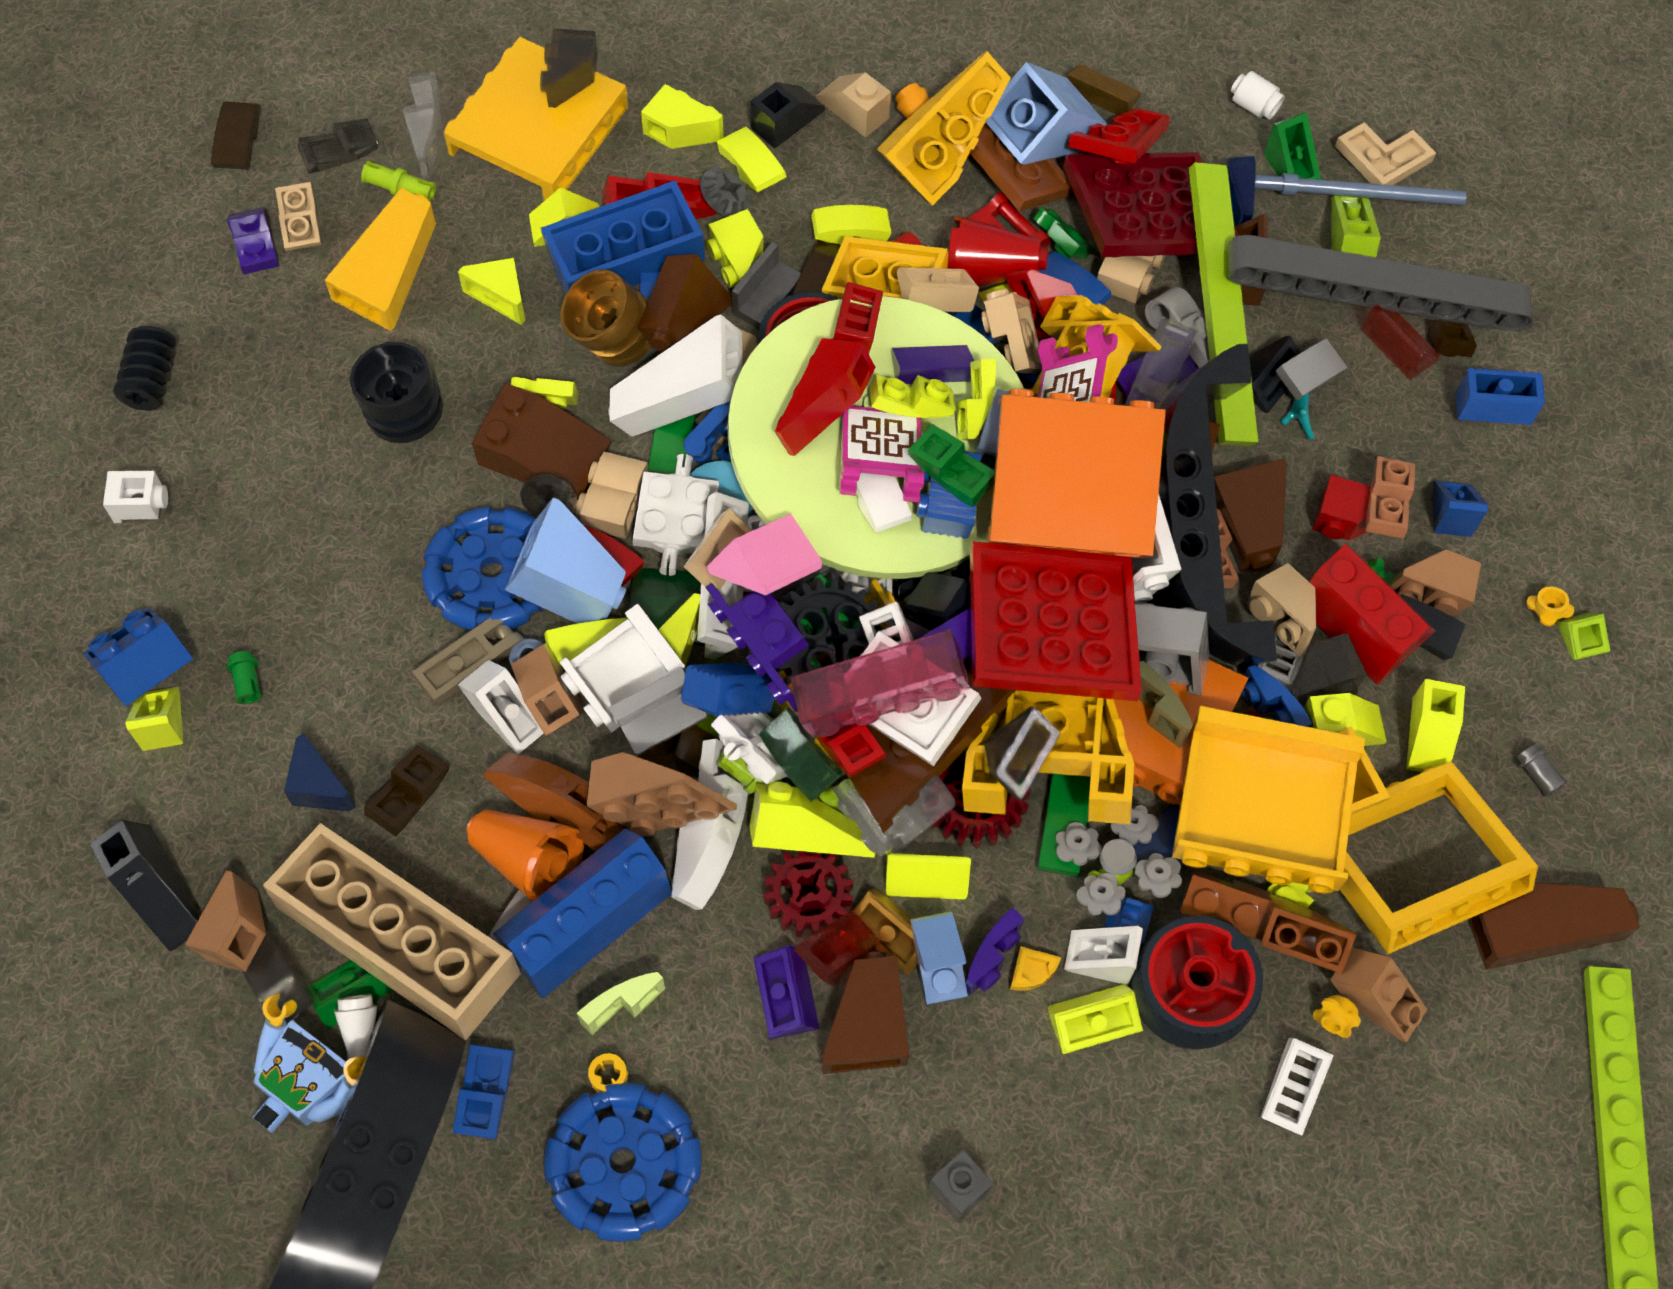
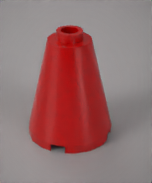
[948,217,1049,287]

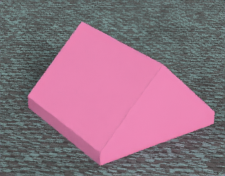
[707,514,822,595]

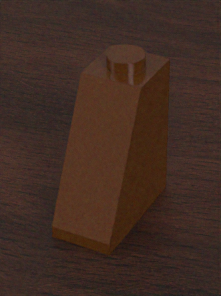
[637,254,732,351]
[1214,458,1287,571]
[822,952,909,1074]

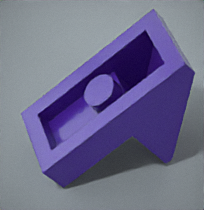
[227,206,279,275]

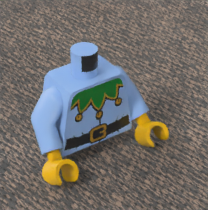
[252,993,366,1134]

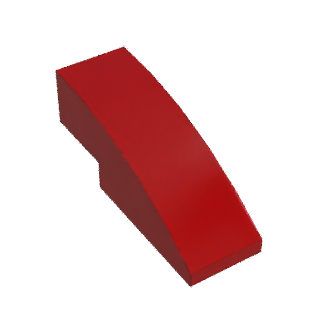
[602,172,717,219]

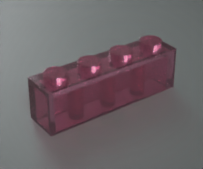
[790,629,970,737]

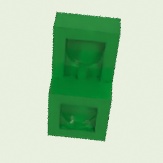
[908,424,995,508]

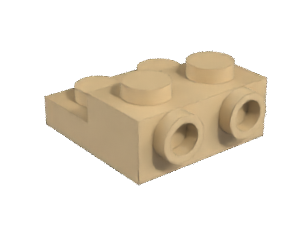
[982,289,1042,375]

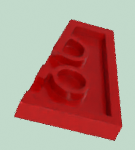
[1068,108,1170,165]

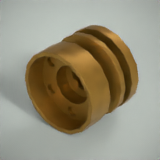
[560,270,652,367]

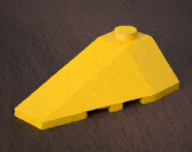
[877,51,1011,206]

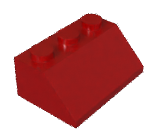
[1309,544,1436,685]

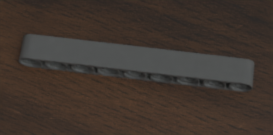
[1228,235,1533,331]

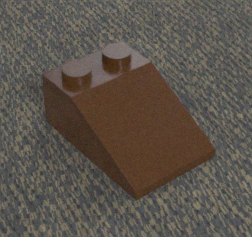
[472,383,612,502]

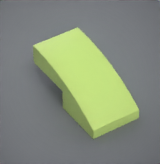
[577,972,665,1035]

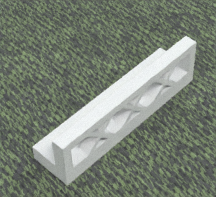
[697,492,749,660]

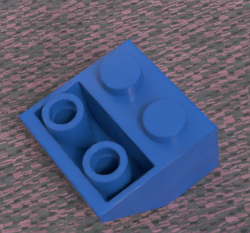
[82,608,193,707]

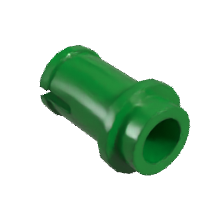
[226,651,262,705]

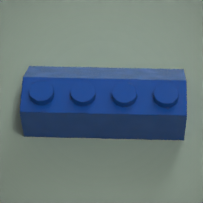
[541,180,705,295]
[493,828,672,999]

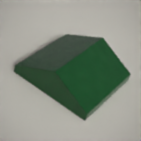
[629,569,705,646]

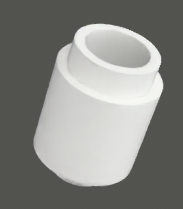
[1231,71,1285,120]

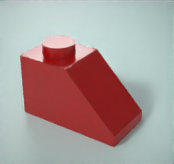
[1004,269,1078,339]
[1312,475,1371,541]

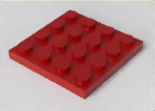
[970,541,1142,701]

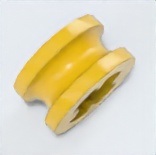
[588,1053,628,1092]

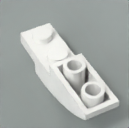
[671,739,748,910]

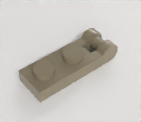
[412,617,524,706]

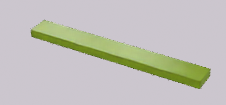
[1189,162,1258,446]

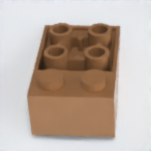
[587,752,737,837]

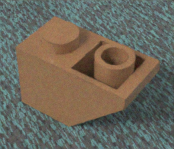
[1388,549,1481,617]
[511,643,586,736]
[185,870,266,972]
[1330,948,1427,1042]

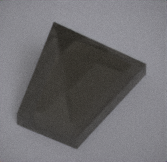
[984,707,1060,799]

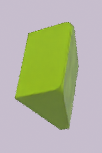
[1556,612,1610,660]

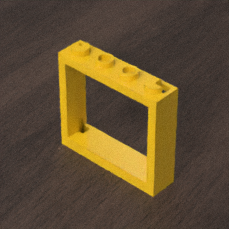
[1340,761,1538,954]

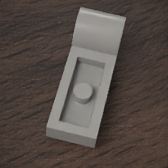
[1145,287,1210,368]

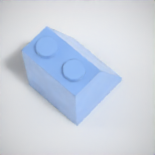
[986,62,1108,165]
[505,497,626,624]

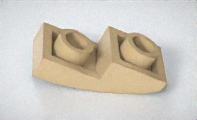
[275,182,322,251]

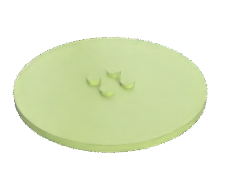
[727,296,1025,579]

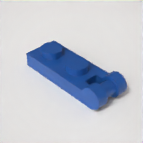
[684,401,731,464]

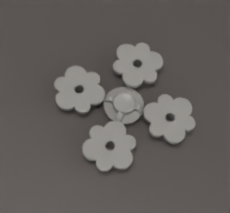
[1056,805,1182,915]

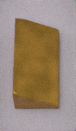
[1067,64,1141,115]
[845,888,918,976]

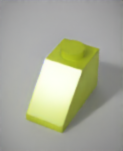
[1304,693,1387,746]

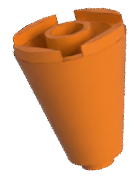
[467,809,584,901]

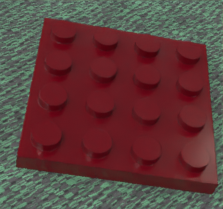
[1063,152,1239,258]

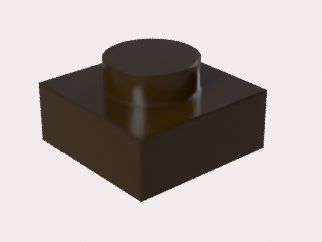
[1429,320,1477,357]

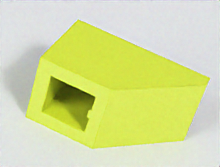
[641,84,724,149]
[706,209,764,288]
[1406,679,1465,772]

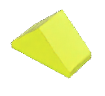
[529,187,599,247]
[458,258,526,325]
[125,687,184,751]

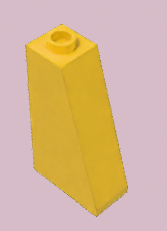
[325,188,436,331]

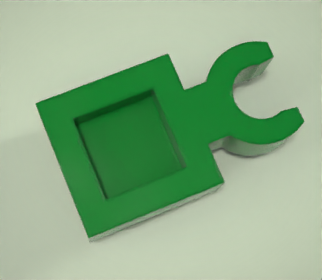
[1033,207,1095,259]

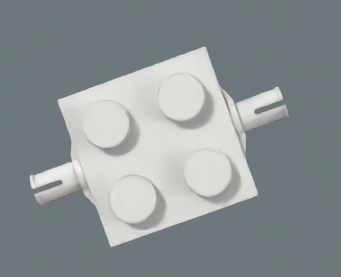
[633,454,719,576]
[711,712,809,784]

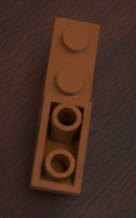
[483,753,630,852]
[1180,870,1356,973]

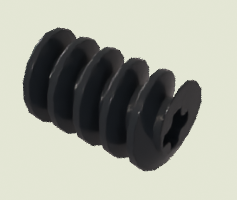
[113,326,177,411]

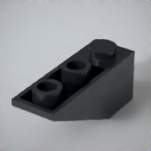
[90,820,200,951]

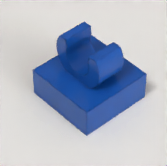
[1104,897,1153,948]

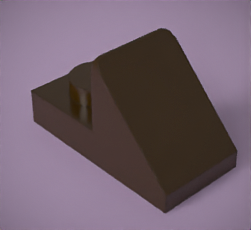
[638,725,721,778]

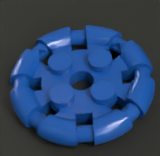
[422,506,545,631]
[544,1082,702,1242]

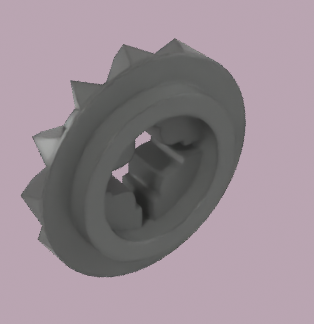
[700,165,753,217]

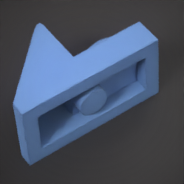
[910,911,968,1004]

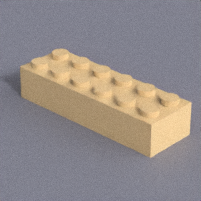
[263,823,521,1040]

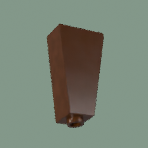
[1468,882,1640,970]

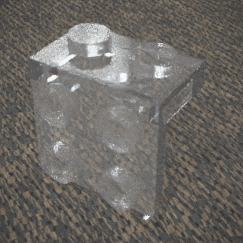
[832,776,955,857]

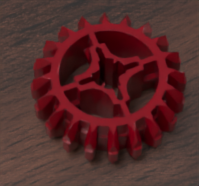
[920,750,1030,849]

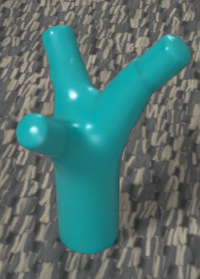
[1280,393,1315,440]

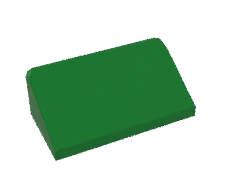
[304,960,393,1030]

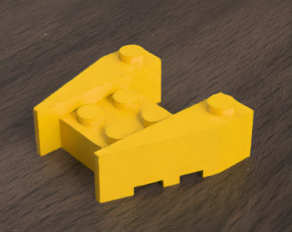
[1026,295,1162,397]
[962,690,1134,825]

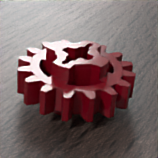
[764,851,853,938]

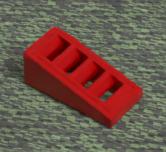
[833,282,883,354]

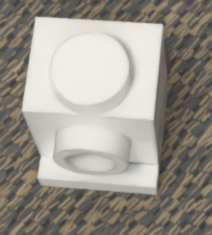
[103,471,168,523]

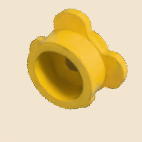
[1526,586,1574,626]
[1313,995,1361,1038]

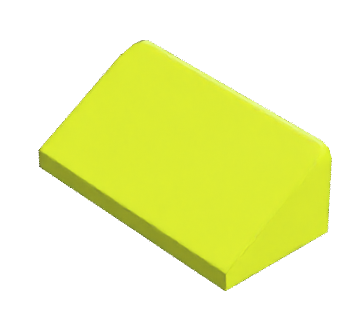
[885,853,971,899]
[1047,984,1143,1054]

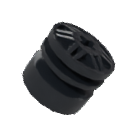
[349,342,443,443]

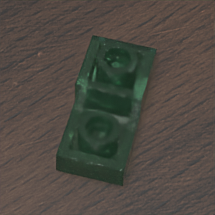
[759,706,843,802]

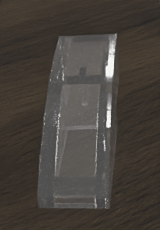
[402,70,445,181]
[1124,317,1198,409]

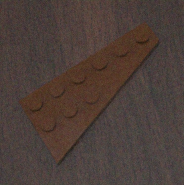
[847,655,1016,834]

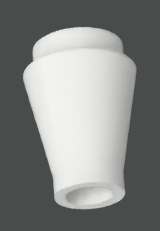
[334,994,377,1060]

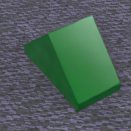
[1264,112,1322,180]

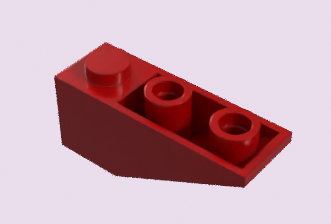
[775,338,876,456]

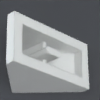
[1064,926,1143,985]

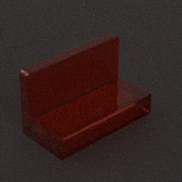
[1361,304,1440,380]

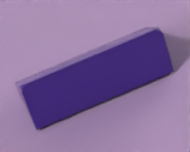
[891,345,974,384]
[754,945,820,1039]

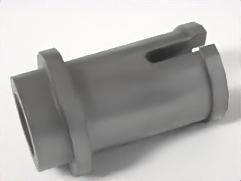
[1517,744,1568,797]

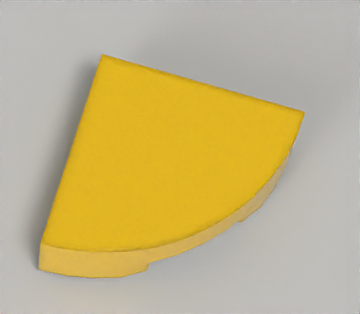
[1010,947,1061,991]

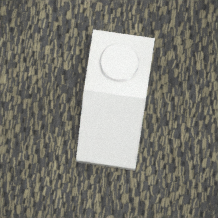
[458,660,544,754]

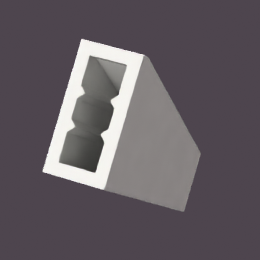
[608,314,743,436]

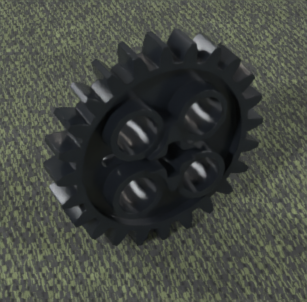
[776,578,885,709]

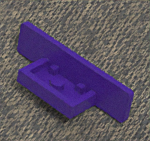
[705,583,809,712]

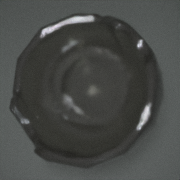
[520,472,577,518]

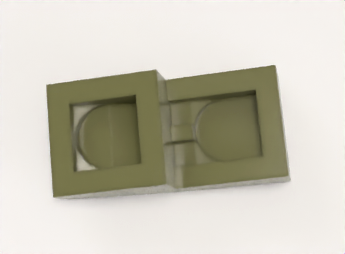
[1138,660,1193,748]

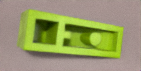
[1331,195,1381,258]

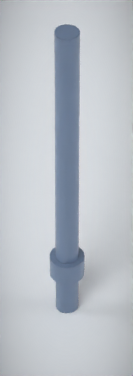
[1253,173,1467,205]

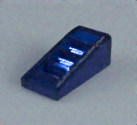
[1227,156,1256,227]

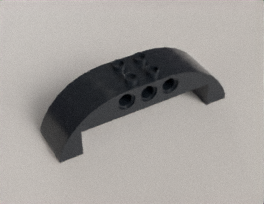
[1157,344,1277,668]
[267,997,466,1289]

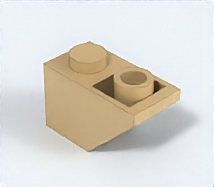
[1246,563,1316,657]

